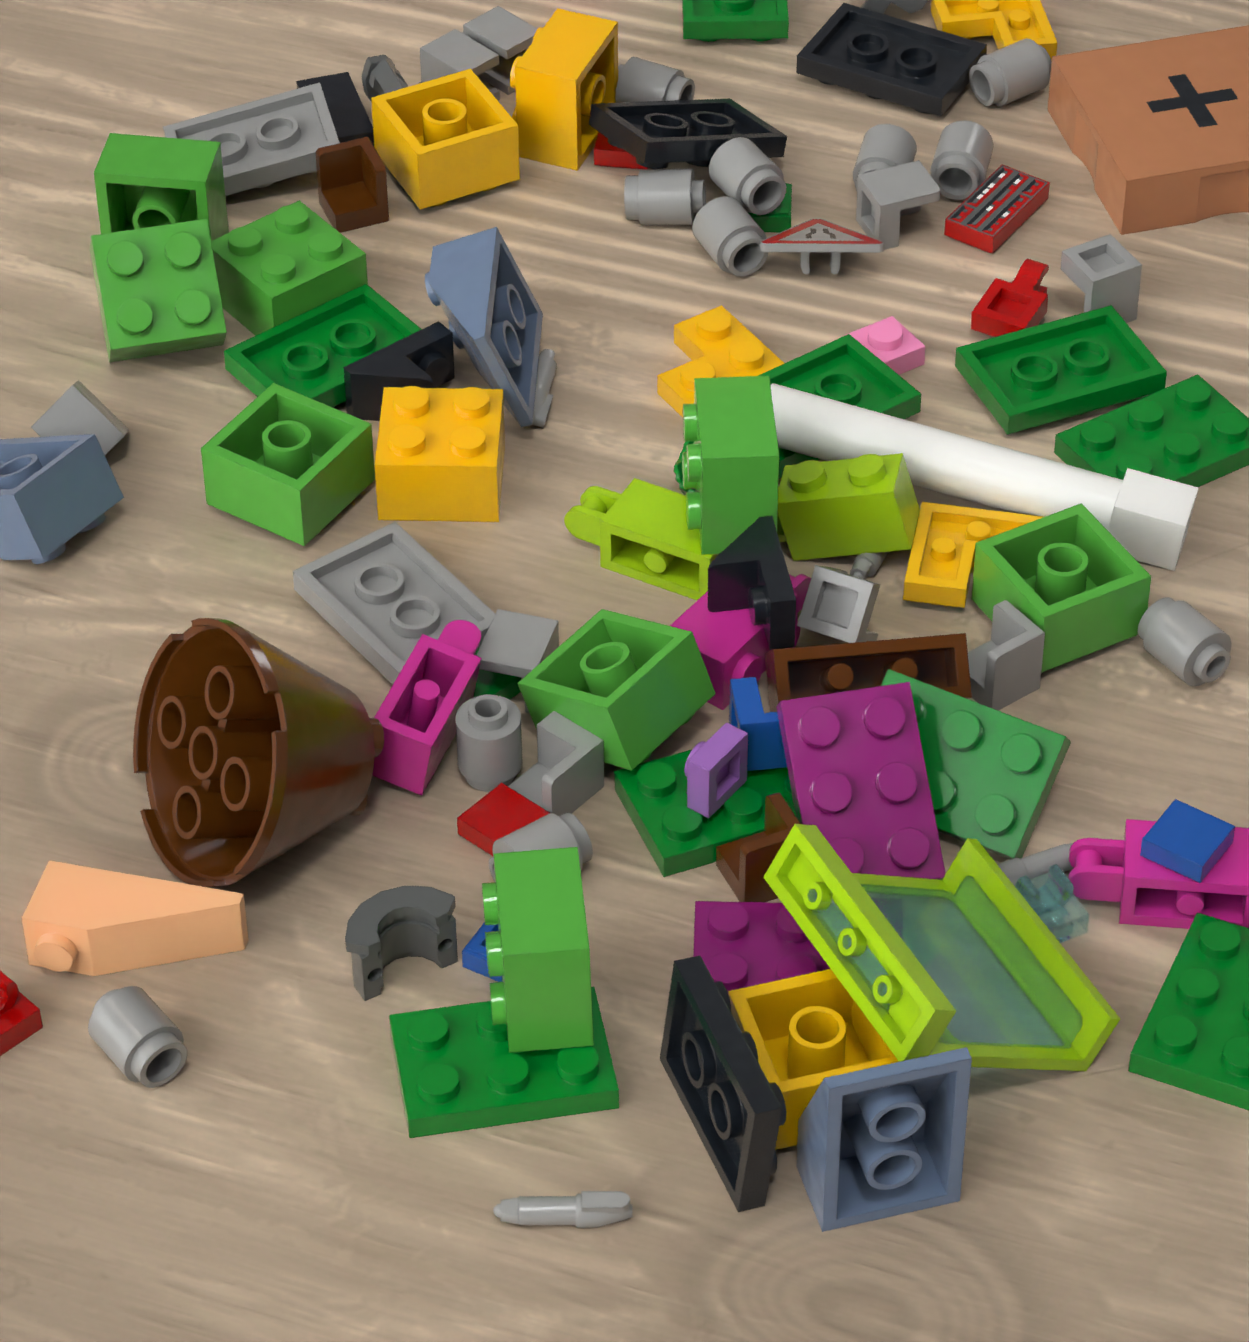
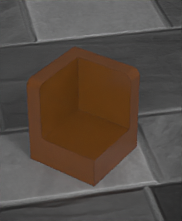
[315,137,389,233]
[716,792,801,902]

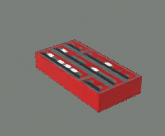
[944,164,1050,254]

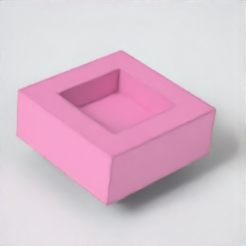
[846,316,925,375]

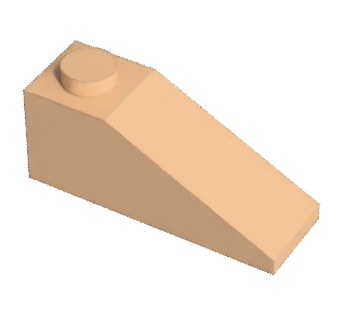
[22,860,249,976]

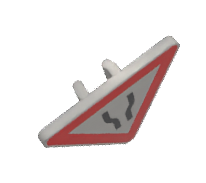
[759,219,884,274]

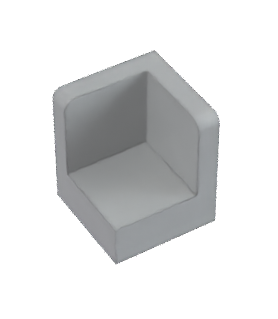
[856,160,941,250]
[1060,234,1142,323]
[31,380,129,455]
[797,565,881,643]
[968,600,1045,710]
[476,609,559,713]
[508,711,604,816]

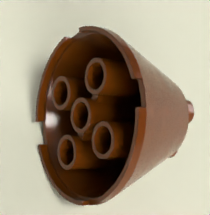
[133,618,384,888]

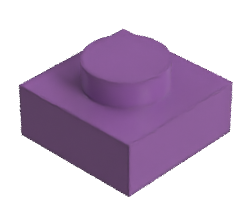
[684,722,748,818]

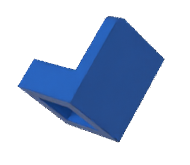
[729,677,787,771]

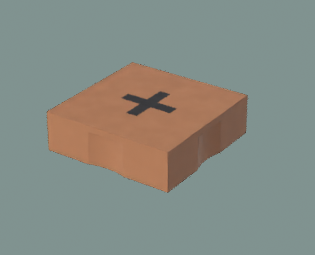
[1048,25,1249,235]

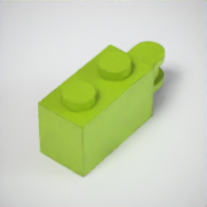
[777,453,920,561]
[564,478,719,600]

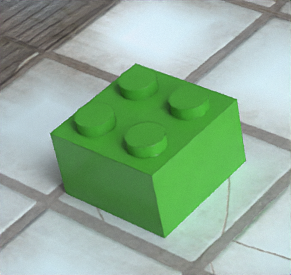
[94,133,229,241]
[211,200,368,336]
[90,219,227,362]
[682,376,779,555]
[201,383,375,546]
[971,503,1151,673]
[517,609,716,770]
[482,847,594,1053]

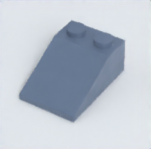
[425,227,543,427]
[0,434,124,564]
[796,1047,972,1232]

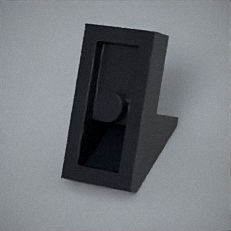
[343,321,455,421]
[708,516,796,650]

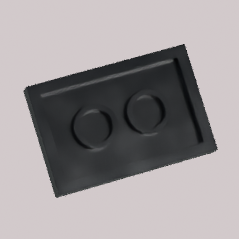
[796,3,987,116]
[589,98,787,169]
[660,956,786,1212]

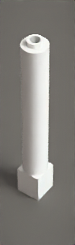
[770,383,1199,571]

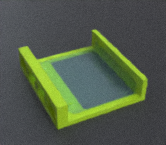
[763,824,1120,1071]

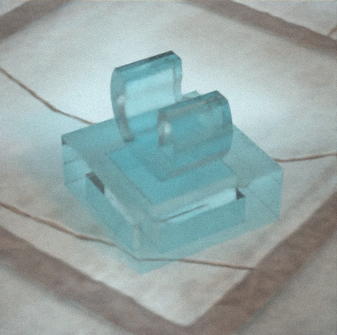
[1014,864,1089,943]

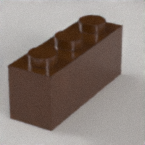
[765,633,972,712]

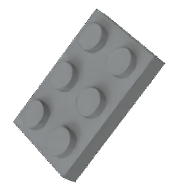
[163,82,339,196]
[293,522,495,684]

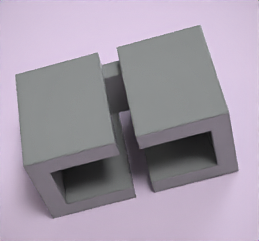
[420,6,537,100]

